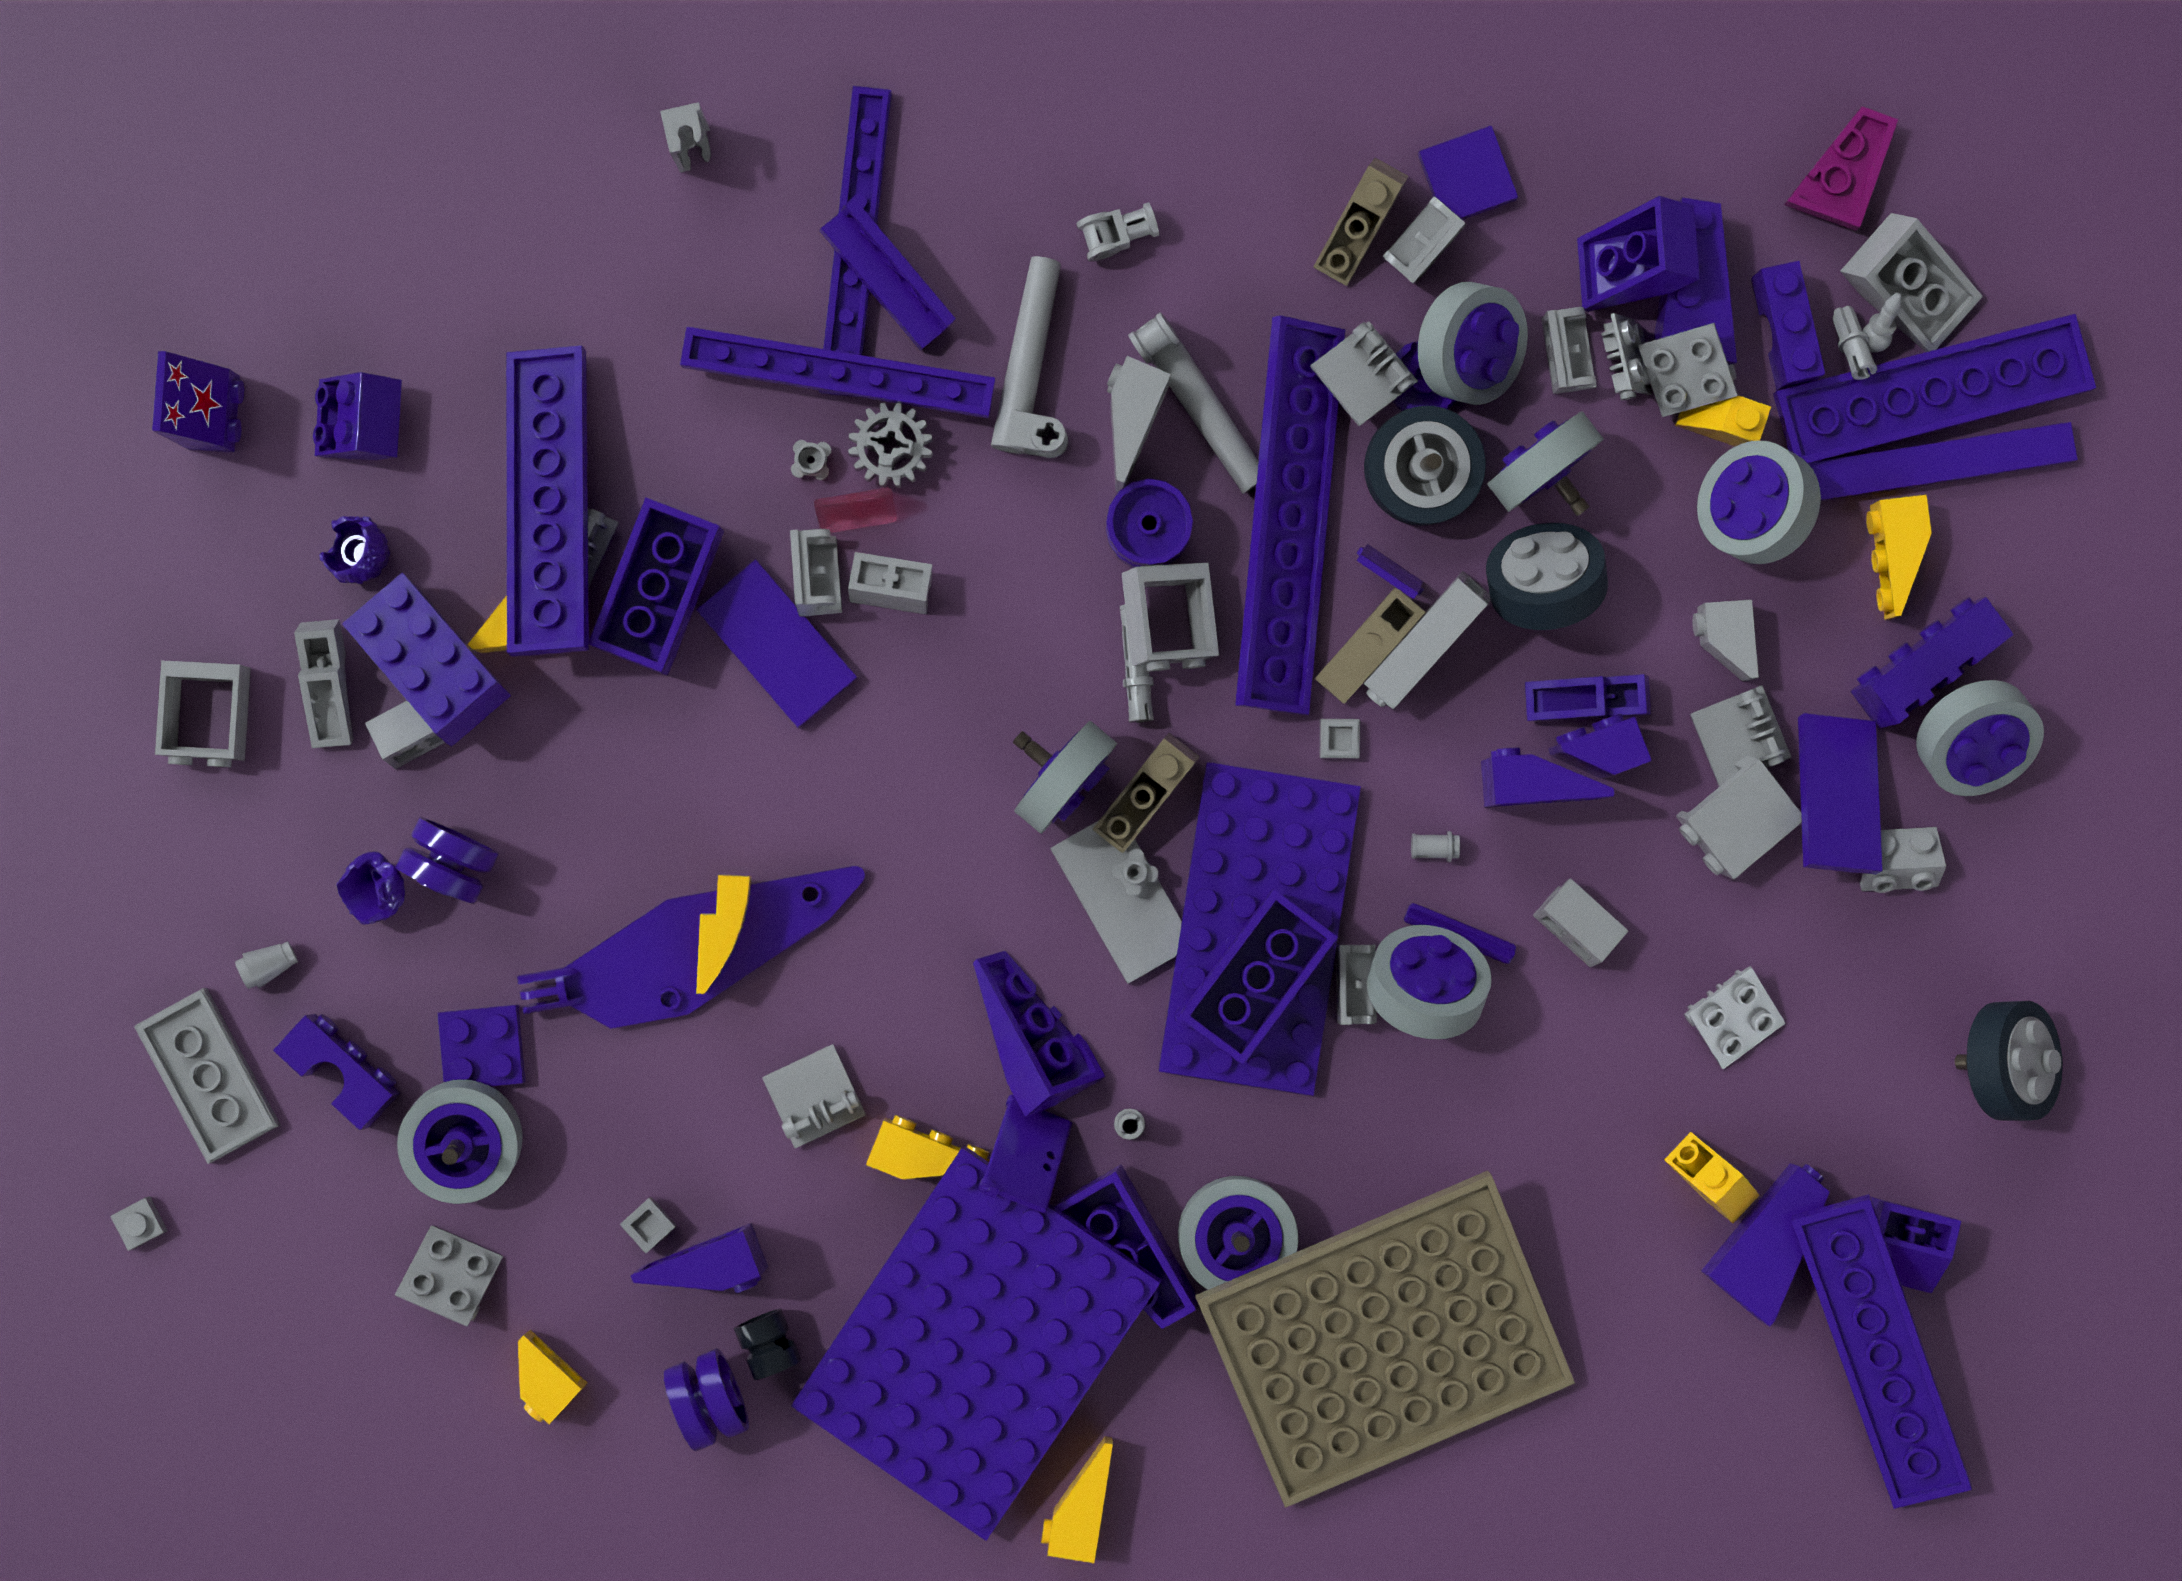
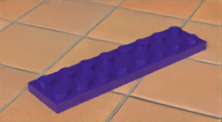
[1773,314,2096,463]
[506,345,589,657]
[1791,1194,1972,1509]

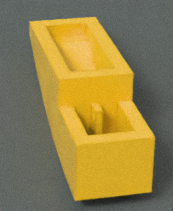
[696,875,752,994]

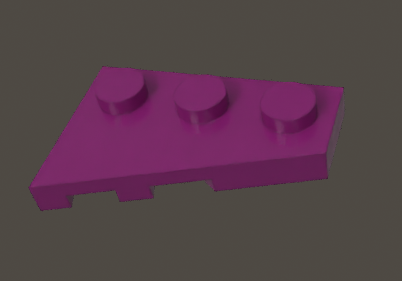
[1783,106,1898,231]

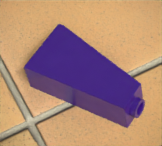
[1701,1163,1830,1327]

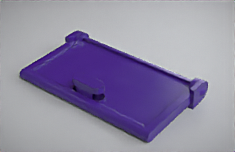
[979,1094,1072,1213]

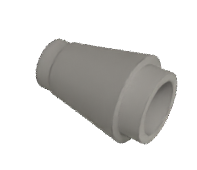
[235,941,298,990]

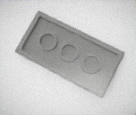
[1050,820,1182,984]
[134,988,281,1164]

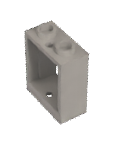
[1122,563,1219,672]
[155,660,251,767]

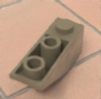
[1313,157,1409,286]
[1315,587,1425,704]
[1092,733,1200,853]

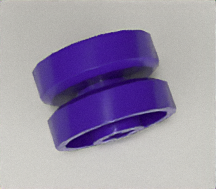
[1106,479,1193,568]
[395,817,499,904]
[664,1348,749,1452]

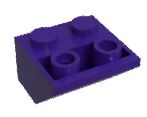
[313,372,402,460]
[1548,713,1652,779]
[1871,1197,1961,1293]

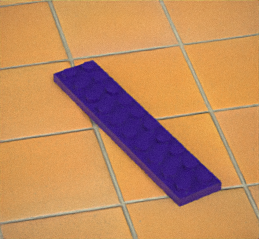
[1235,315,1345,715]

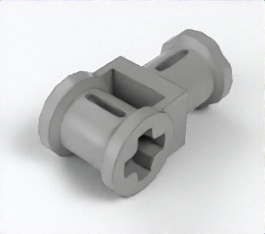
[1076,202,1159,261]

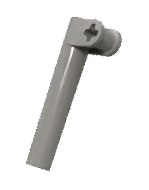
[991,256,1068,458]
[1128,312,1259,494]

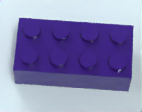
[589,497,724,676]
[342,572,511,747]
[1177,889,1338,1065]

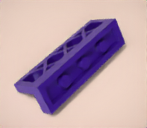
[819,197,956,351]

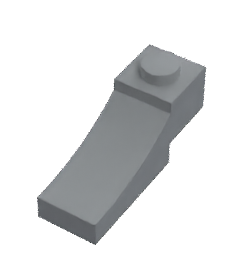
[294,619,354,748]

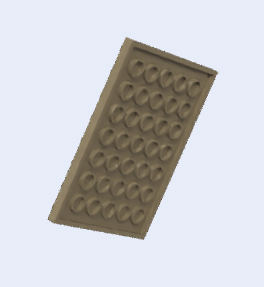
[1195,1170,1575,1508]

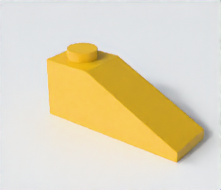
[1041,1436,1113,1563]

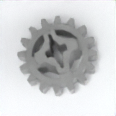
[848,403,933,488]

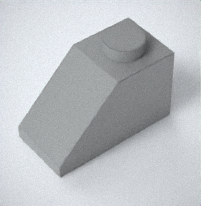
[1692,600,1759,681]

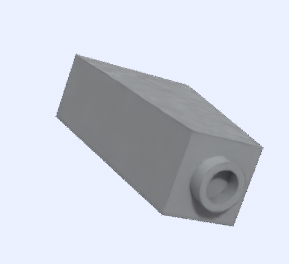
[1364,571,1490,709]

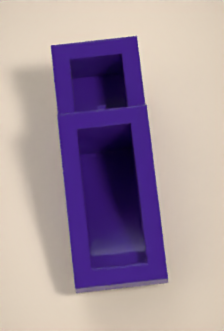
[1525,674,1651,721]

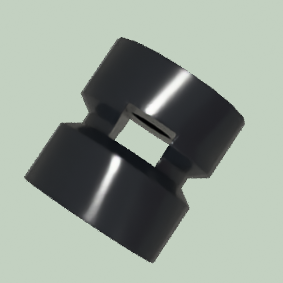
[733,1308,802,1380]

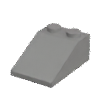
[1840,213,1983,352]
[1107,356,1171,492]

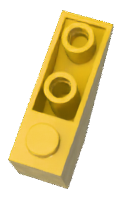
[1866,495,1932,620]
[866,1115,990,1180]

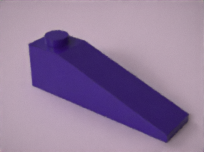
[973,951,1106,1117]

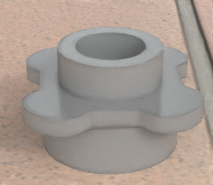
[791,440,831,480]
[1111,849,1158,896]

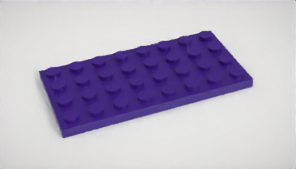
[1158,762,1361,1096]

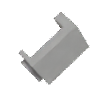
[1676,755,1802,879]

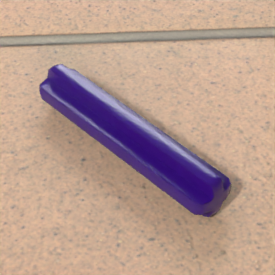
[1404,903,1516,964]

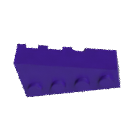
[1053,1164,1199,1329]

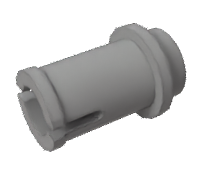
[1411,831,1460,862]
[1114,1108,1145,1140]

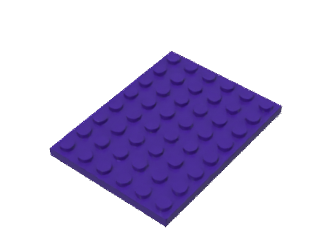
[791,1146,1161,1541]

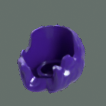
[319,516,390,584]
[336,851,405,925]

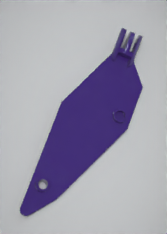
[517,866,865,1029]

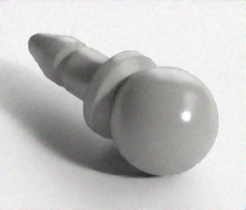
[1862,293,1901,352]

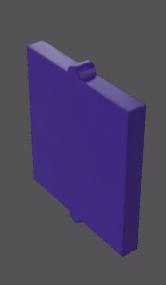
[1356,544,1424,599]

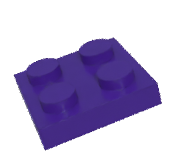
[438,1004,525,1086]

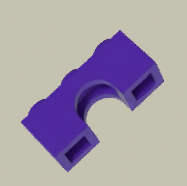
[1751,261,1825,391]
[273,1014,401,1130]

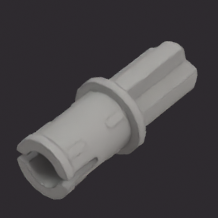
[1832,306,1877,380]

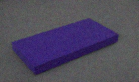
[697,559,857,728]
[1798,713,1883,875]

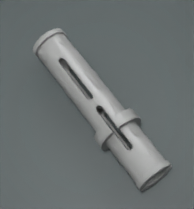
[1119,605,1154,723]

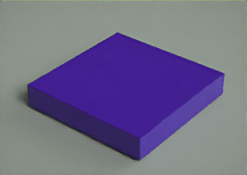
[1418,125,1518,220]

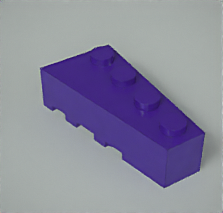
[1654,197,1737,366]
[1850,597,2014,729]

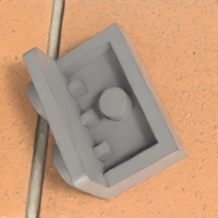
[1860,827,1946,893]

